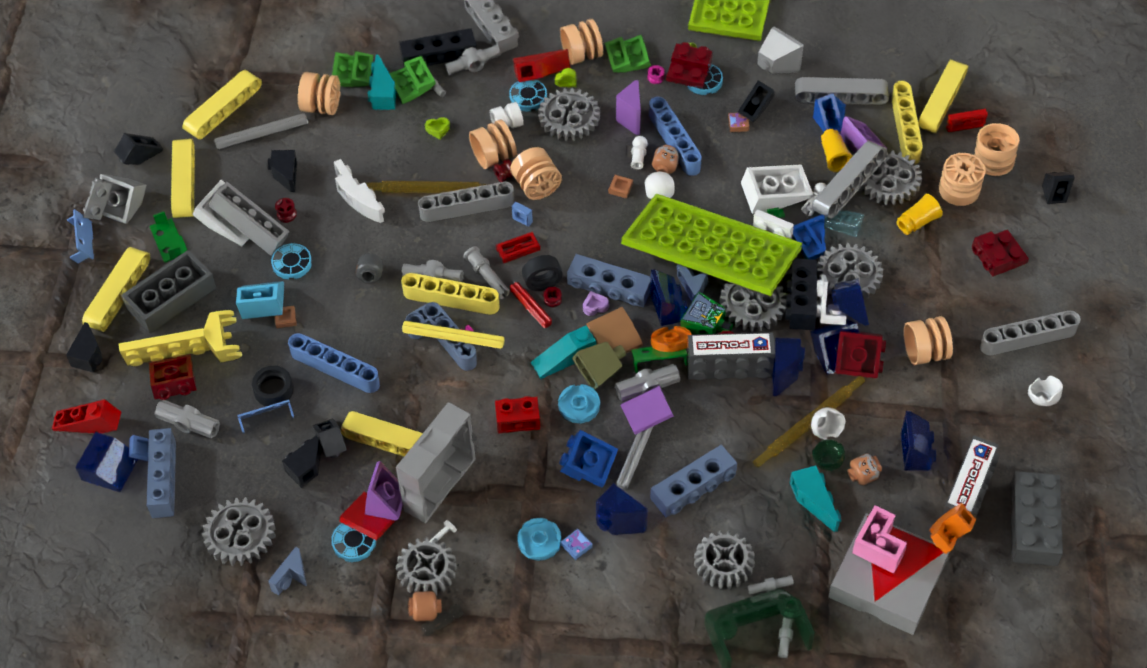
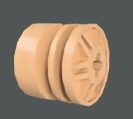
[560,19,603,65]
[298,72,340,115]
[469,119,517,169]
[974,123,1019,176]
[511,147,562,200]
[939,153,986,206]
[904,316,953,366]

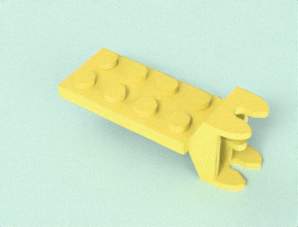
[119,310,242,366]

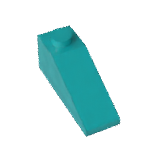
[531,326,596,379]

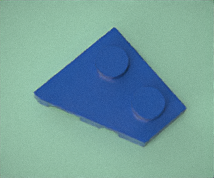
[792,214,826,260]

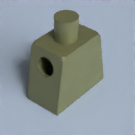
[572,342,626,390]

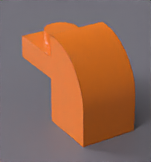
[929,503,976,554]

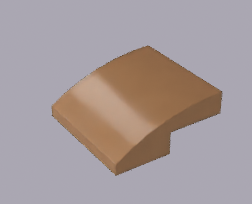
[586,307,643,353]

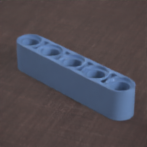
[649,97,701,176]
[288,333,380,393]

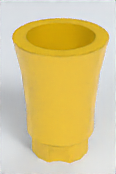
[821,129,853,172]
[896,194,943,235]

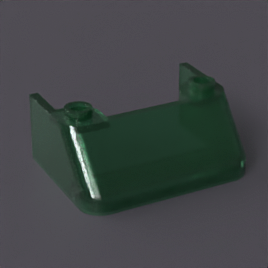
[704,589,815,668]

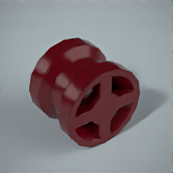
[493,159,514,182]
[275,198,297,223]

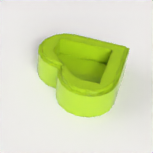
[555,68,577,87]
[425,117,450,139]

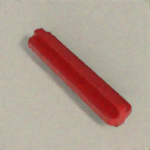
[510,282,552,328]

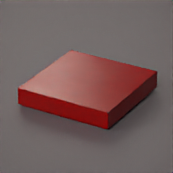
[339,492,401,541]

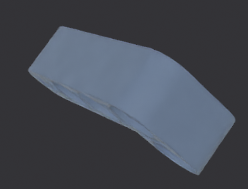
[405,302,477,371]

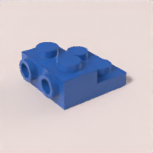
[559,430,618,488]

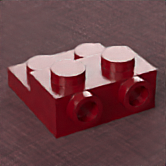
[666,42,713,89]
[972,229,1029,277]
[835,331,886,378]
[149,354,197,400]

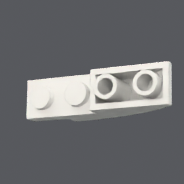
[334,159,385,223]

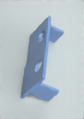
[67,209,94,263]
[237,400,294,433]

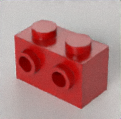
[495,396,540,433]

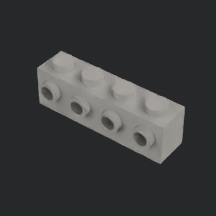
[464,0,519,54]
[209,182,290,256]

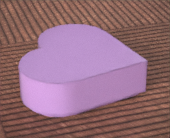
[583,291,609,316]

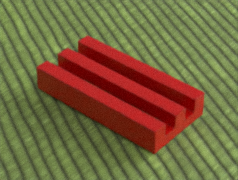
[946,109,988,132]
[496,232,540,263]

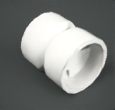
[490,102,523,128]

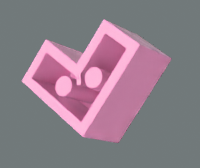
[852,506,907,573]

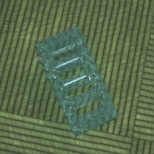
[824,210,864,237]

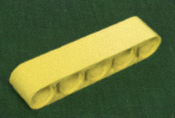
[918,59,969,134]
[183,70,262,139]
[892,81,923,165]
[171,139,195,218]
[82,247,150,332]
[401,273,500,315]
[340,411,423,457]

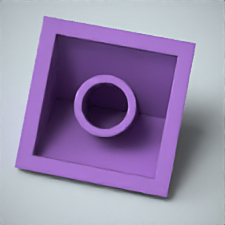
[616,80,640,135]
[841,116,888,153]
[621,385,673,435]
[365,461,403,520]

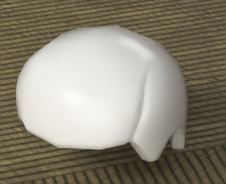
[645,171,674,199]
[1028,376,1063,406]
[811,407,846,440]

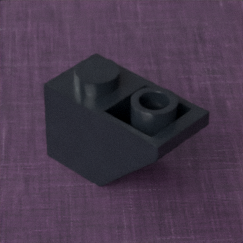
[282,435,322,488]

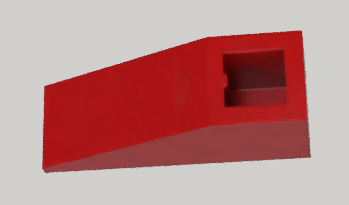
[513,49,571,82]
[52,399,121,434]

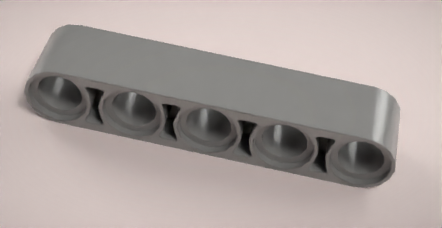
[795,77,889,105]
[813,141,887,218]
[418,182,514,222]
[980,310,1081,355]

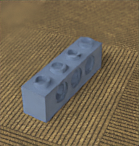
[567,254,652,308]
[147,428,176,518]
[650,444,737,517]

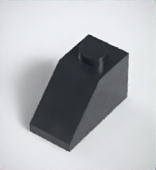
[737,80,775,123]
[114,133,163,165]
[267,150,297,192]
[1042,172,1075,204]
[66,322,103,373]
[313,418,347,458]

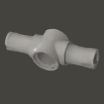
[445,44,501,75]
[402,260,464,282]

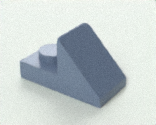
[677,264,708,302]
[268,547,307,595]

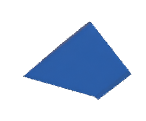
[813,93,846,132]

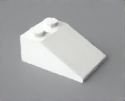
[741,165,813,213]
[192,180,249,246]

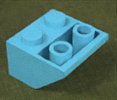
[236,281,284,319]

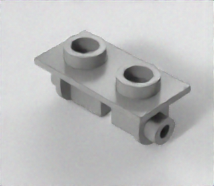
[83,177,112,220]

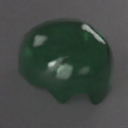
[812,439,845,471]

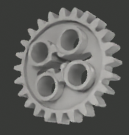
[538,88,600,141]
[860,150,922,205]
[817,243,883,302]
[720,282,786,332]
[202,497,276,566]

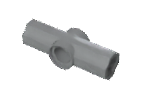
[615,364,680,401]
[155,400,220,438]

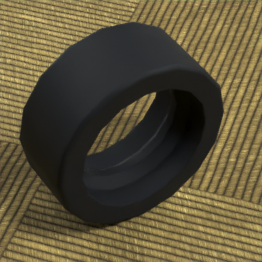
[522,255,563,291]
[251,366,294,406]

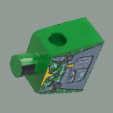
[681,292,733,335]

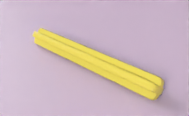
[402,321,505,349]

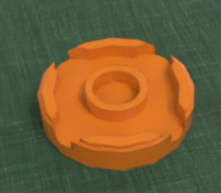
[651,326,692,352]

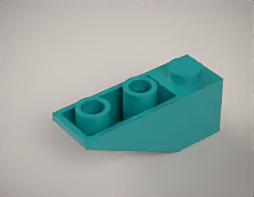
[368,54,397,110]
[790,465,841,532]

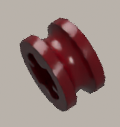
[543,287,562,307]

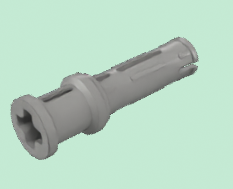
[463,246,510,299]

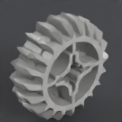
[694,530,755,590]
[396,537,457,595]

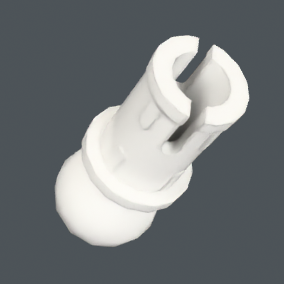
[631,136,648,170]
[801,183,827,216]

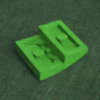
[605,35,651,72]
[332,51,373,87]
[389,56,436,104]

